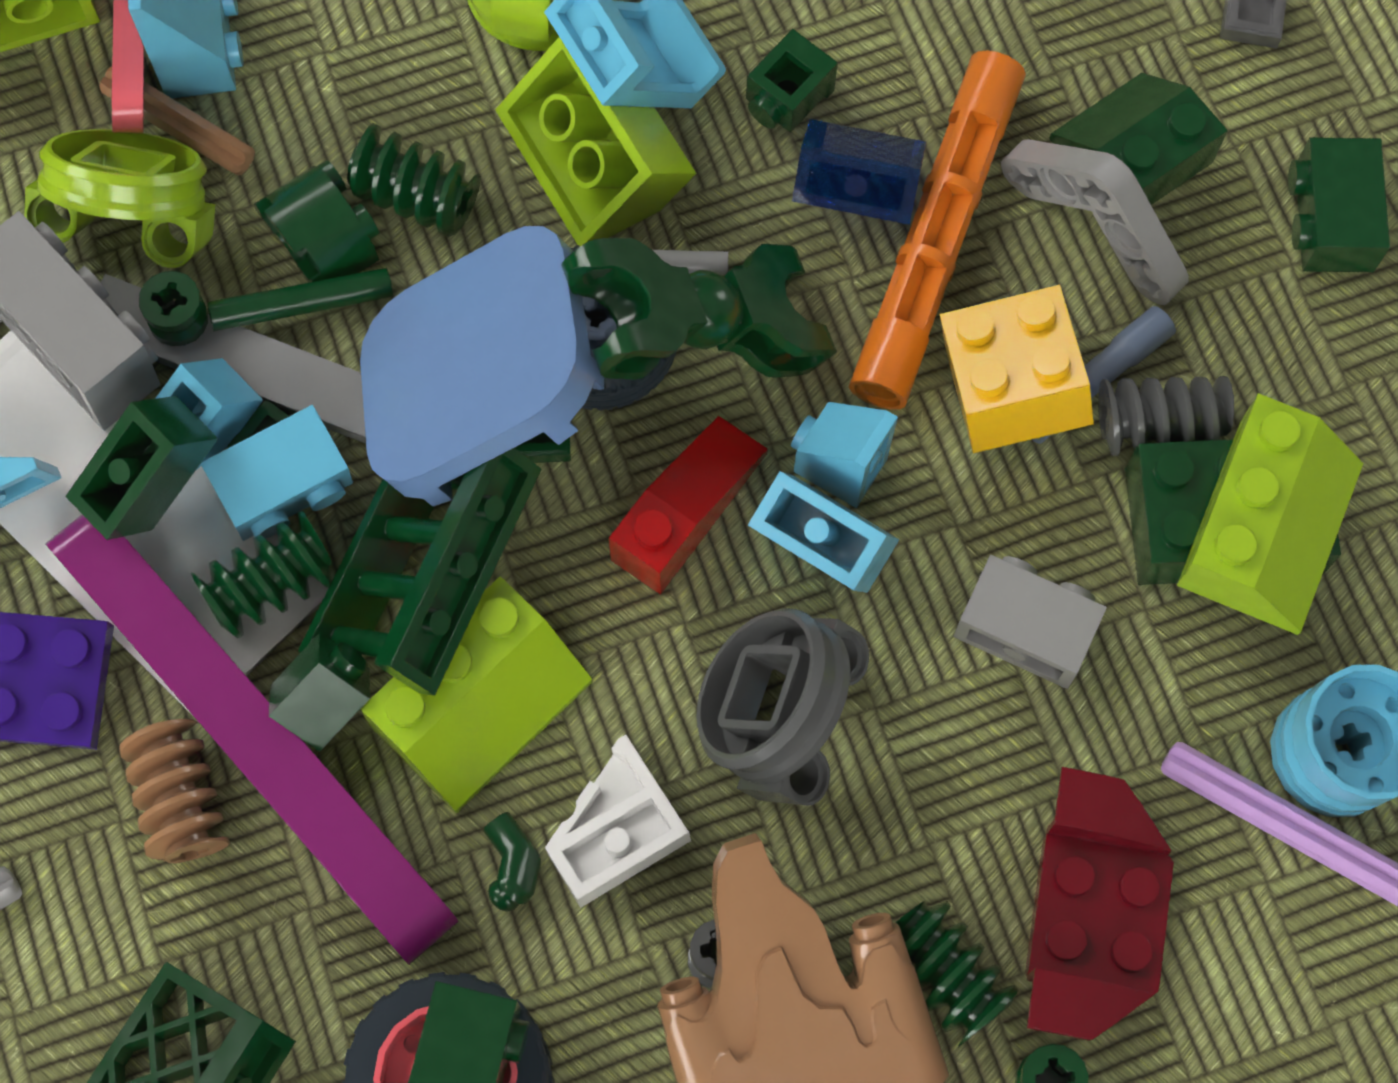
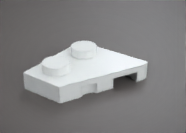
[545,735,691,908]

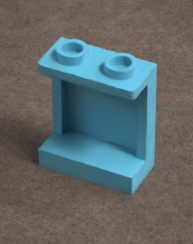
[544,0,726,108]

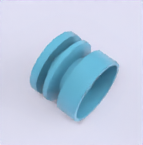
[1270,665,1398,817]

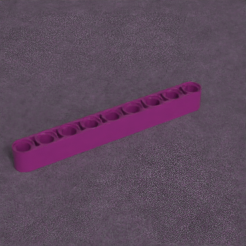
[45,515,459,965]

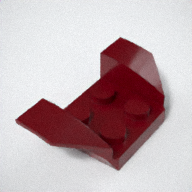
[1025,767,1174,1041]

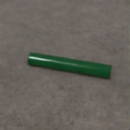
[207,268,393,332]

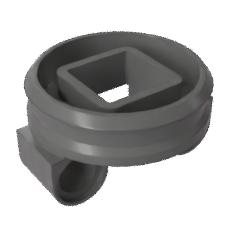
[697,608,869,806]

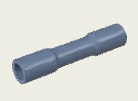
[1032,306,1176,444]

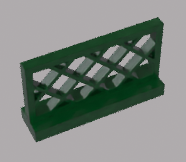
[87,962,296,1083]

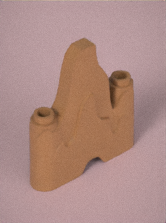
[657,833,949,1083]

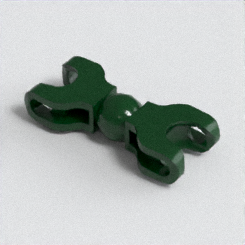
[561,238,837,380]

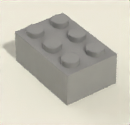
[0,211,161,431]

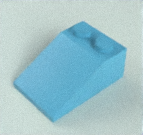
[128,0,244,99]

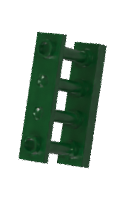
[298,448,542,696]

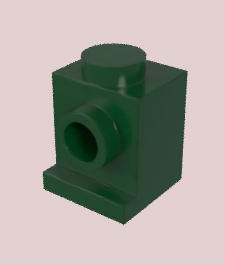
[746,28,838,133]

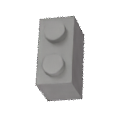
[953,554,1107,689]

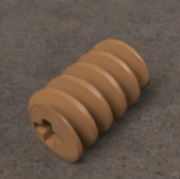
[119,719,230,863]

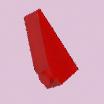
[609,415,768,595]

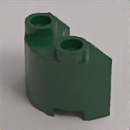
[254,160,380,282]

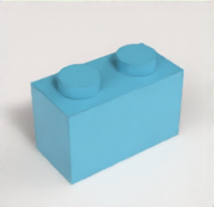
[201,404,353,541]
[748,471,899,593]

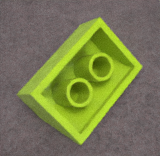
[495,37,697,247]
[1177,393,1364,635]
[360,576,593,814]

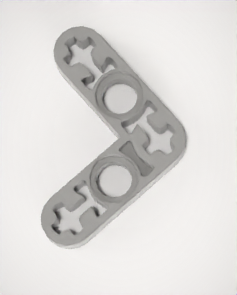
[1001,139,1189,305]

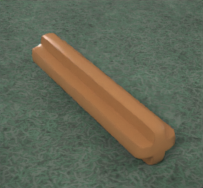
[99,66,255,175]

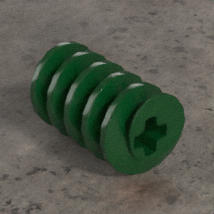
[347,123,481,237]
[190,511,333,639]
[895,901,1018,1048]

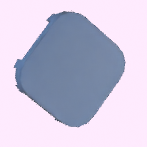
[360,226,605,506]

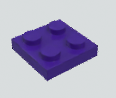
[0,612,114,750]

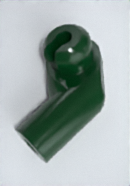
[483,812,541,912]

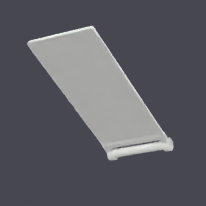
[0,319,329,718]

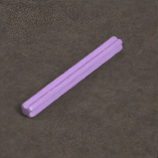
[1161,742,1398,906]

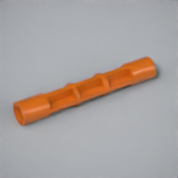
[849,50,1026,410]

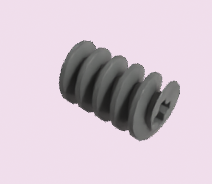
[1098,376,1234,456]

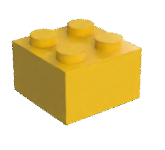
[939,285,1094,453]

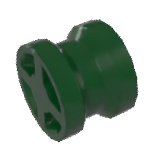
[139,271,208,346]
[1015,1044,1089,1083]

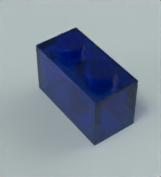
[792,119,926,225]

